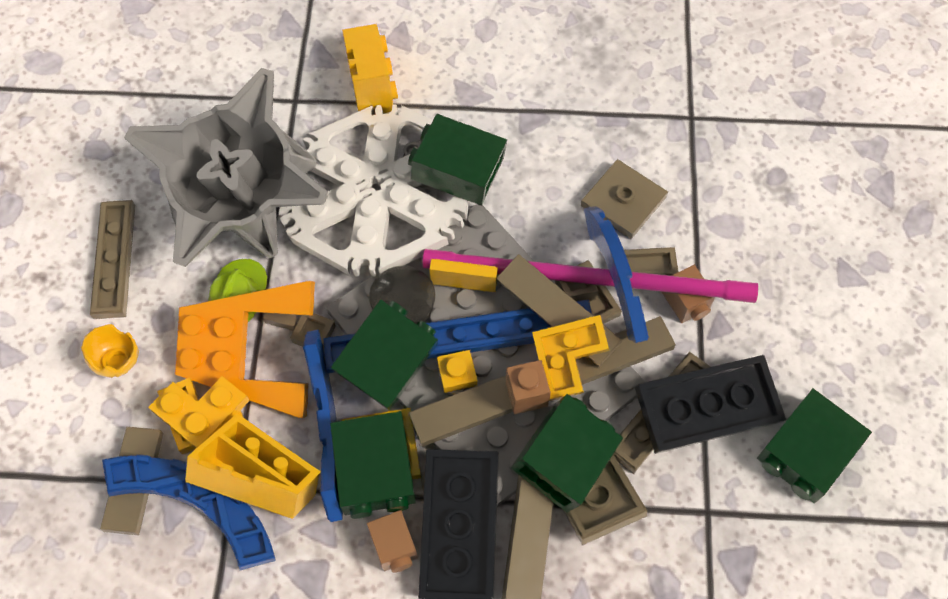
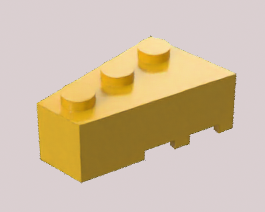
[342,24,398,115]
[185,414,321,519]

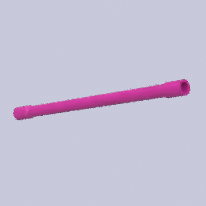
[423,249,758,303]

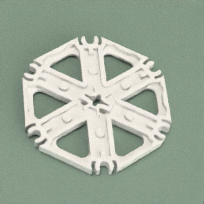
[279,105,469,277]

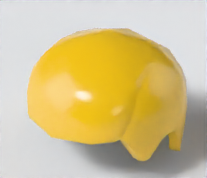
[81,324,139,378]

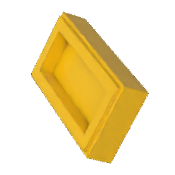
[429,259,498,293]

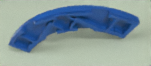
[583,206,649,343]
[303,329,343,522]
[102,455,276,571]

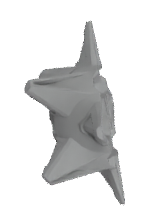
[124,68,328,267]

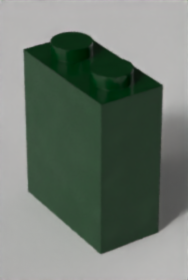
[408,114,508,206]
[330,299,438,411]
[756,388,872,504]
[510,394,623,513]
[330,411,416,519]

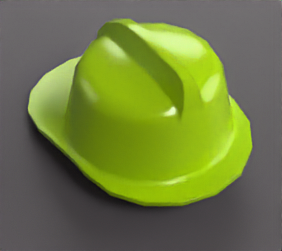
[208,259,268,322]

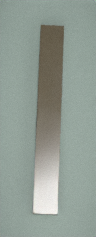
[409,316,676,447]

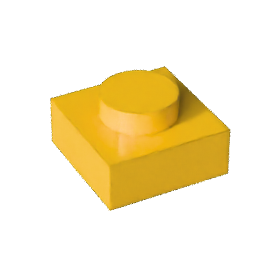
[437,350,478,393]

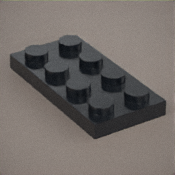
[634,355,787,454]
[418,449,499,599]

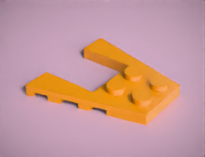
[175,281,315,418]

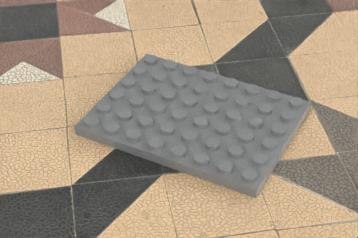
[326,204,645,508]

